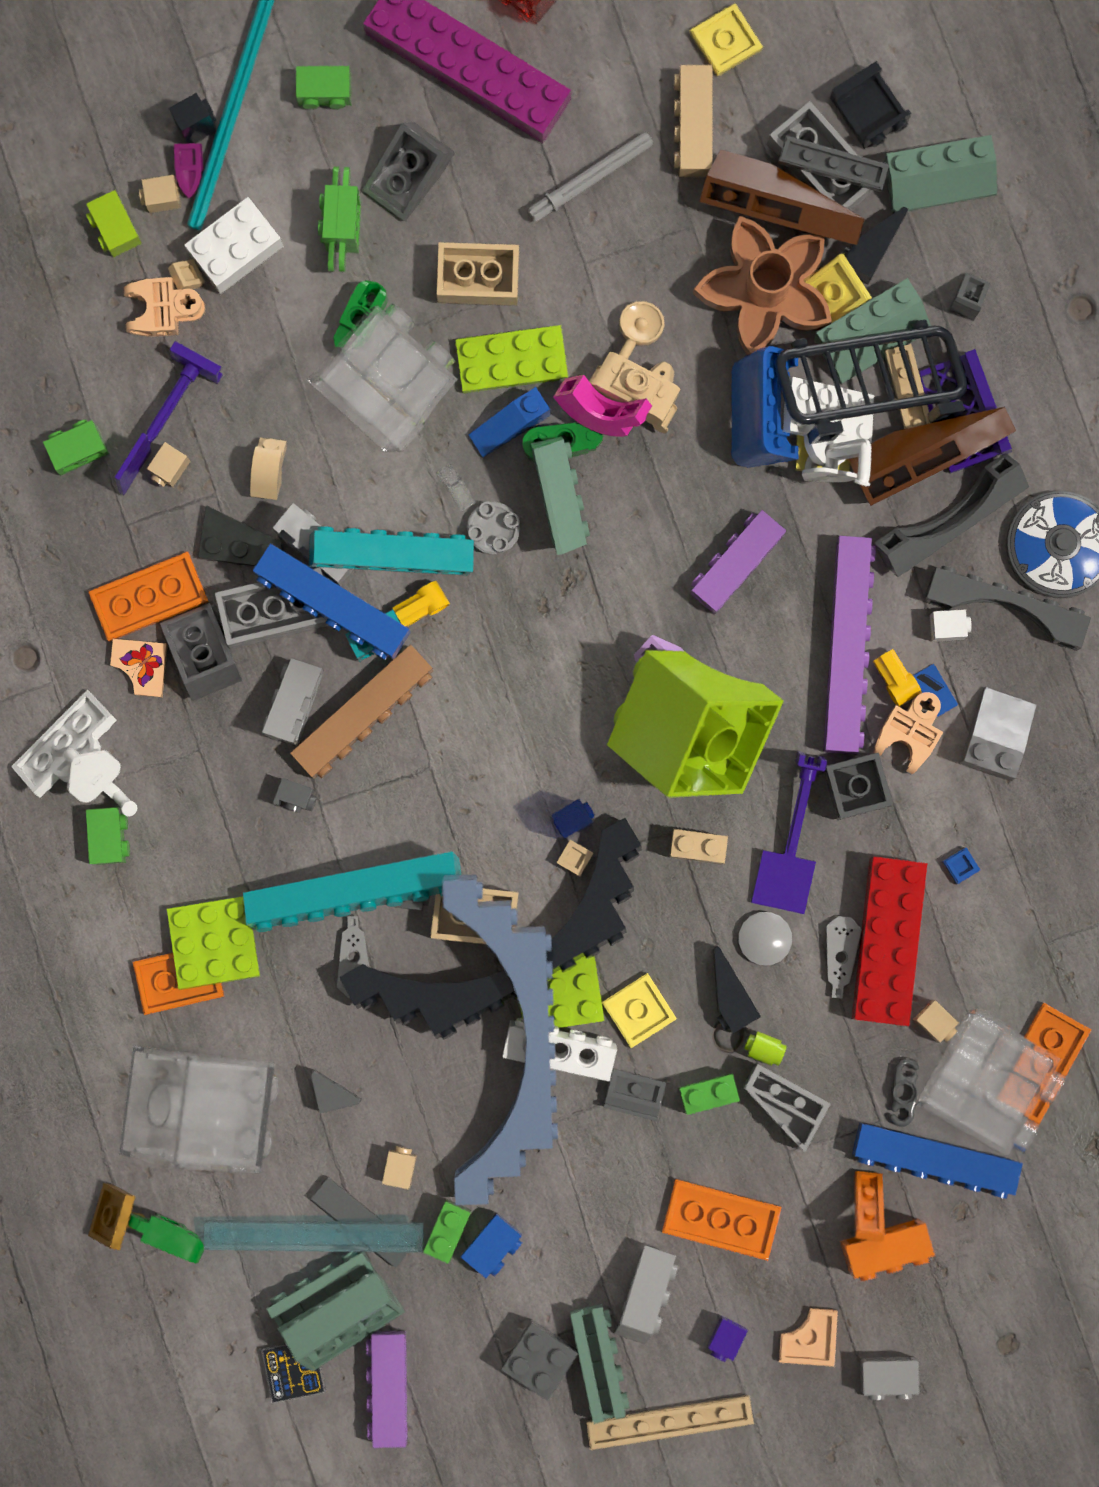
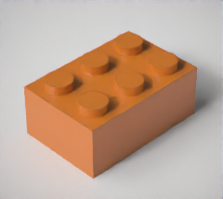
[840,1219,935,1281]

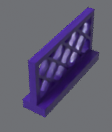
[919,349,1012,473]

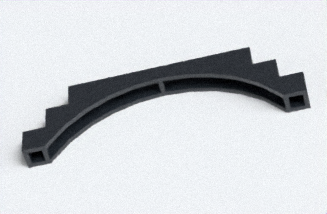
[339,818,642,1040]

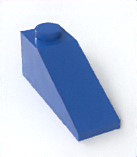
[469,387,550,458]

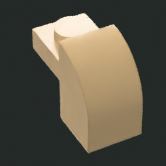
[250,438,286,500]

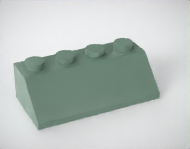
[883,135,997,214]
[814,278,931,384]
[530,437,590,555]
[281,1273,405,1372]

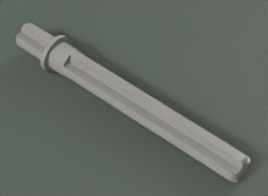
[528,132,653,221]

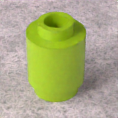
[744,1031,787,1066]

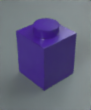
[707,1315,748,1362]

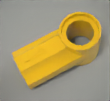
[393,581,450,627]
[873,649,922,707]

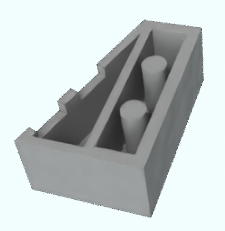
[273,503,354,586]
[262,658,324,747]
[743,1063,830,1152]
[614,1245,678,1344]

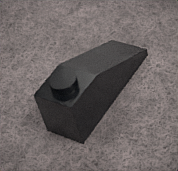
[842,207,908,285]
[713,946,761,1033]

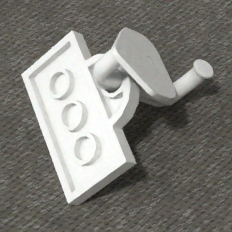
[783,377,874,486]
[11,690,137,816]

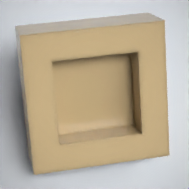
[168,259,205,290]
[557,840,593,877]

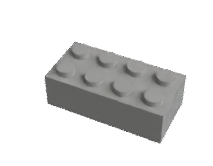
[767,101,874,210]
[215,568,328,649]

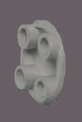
[467,501,520,554]
[739,912,792,965]

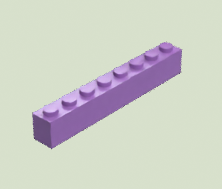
[823,536,876,754]

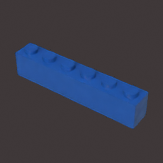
[253,543,411,660]
[852,1122,1023,1199]

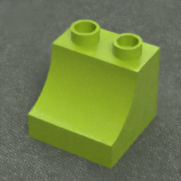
[607,651,784,797]

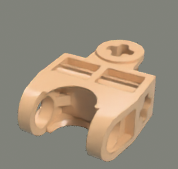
[124,277,205,337]
[874,692,943,775]

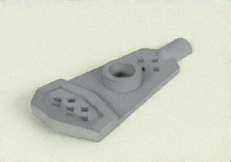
[337,916,369,998]
[826,916,862,999]

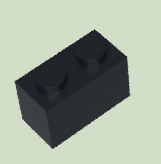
[169,92,217,144]

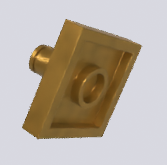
[88,1183,145,1250]

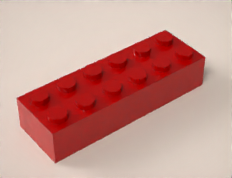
[851,857,928,1026]

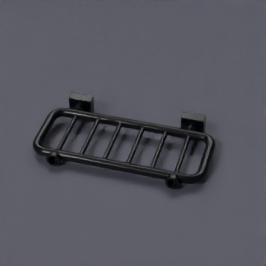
[775,320,967,444]

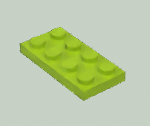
[456,325,568,393]

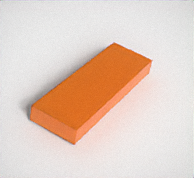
[854,1171,885,1241]

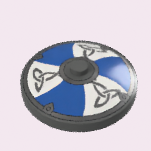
[1006,491,1099,598]

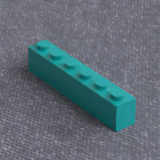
[309,527,474,576]

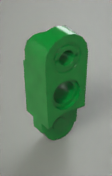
[333,280,388,356]
[522,423,603,462]
[127,1213,204,1264]

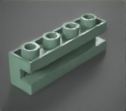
[267,1249,377,1337]
[570,1304,630,1424]

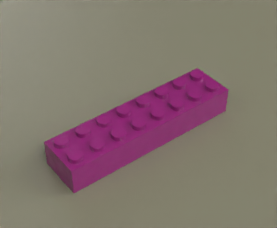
[363,0,571,143]

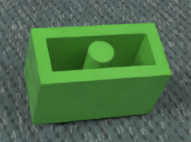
[296,66,351,109]
[43,420,109,476]
[86,807,130,865]
[678,1073,740,1115]
[423,1199,471,1264]

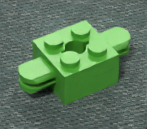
[318,166,361,272]

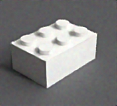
[185,197,284,294]

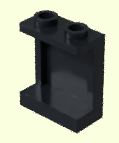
[830,61,912,149]

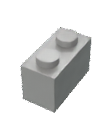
[860,1357,919,1400]

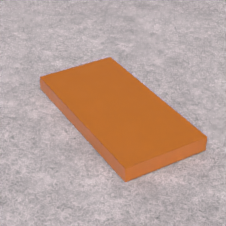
[89,552,209,642]
[991,1003,1091,1125]
[662,1179,782,1261]

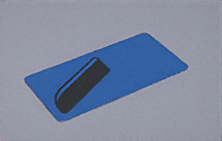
[913,664,958,717]

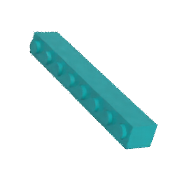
[243,851,461,932]

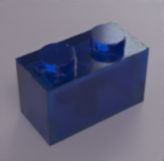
[551,799,595,841]

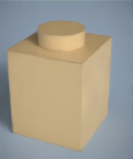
[139,175,181,213]
[147,442,191,488]
[913,1000,959,1043]
[382,1146,417,1189]

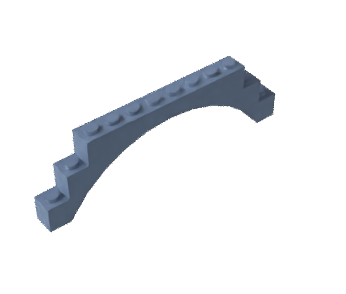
[443,874,558,1205]

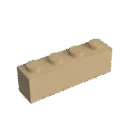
[674,65,712,177]

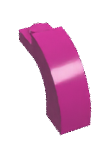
[553,375,652,437]

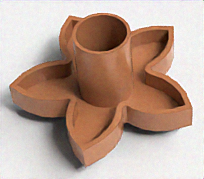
[693,216,832,355]

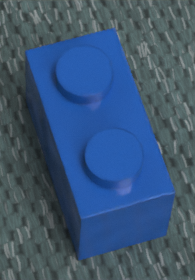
[461,1213,522,1278]

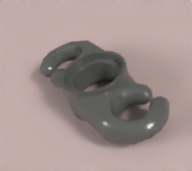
[890,1058,919,1127]

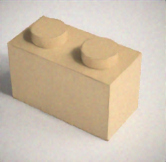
[669,829,728,865]

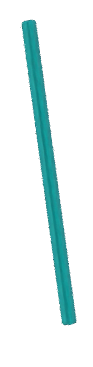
[187,0,275,230]

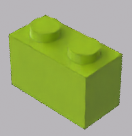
[86,190,142,257]

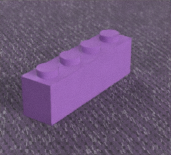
[691,510,786,615]
[366,1331,407,1448]

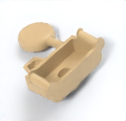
[589,301,681,433]

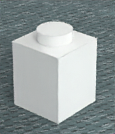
[930,610,971,642]

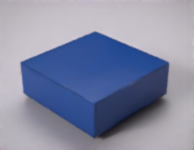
[942,847,980,885]

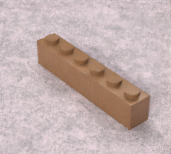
[290,644,433,779]

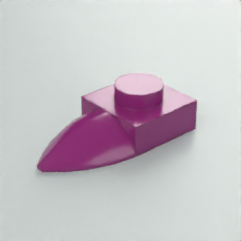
[174,143,203,198]

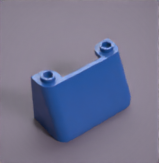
[731,346,799,468]

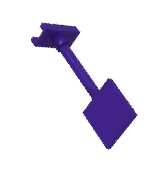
[114,341,223,496]
[751,751,827,914]

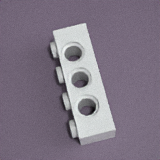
[503,1018,617,1081]

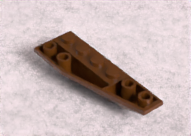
[700,150,865,245]
[848,406,1016,506]

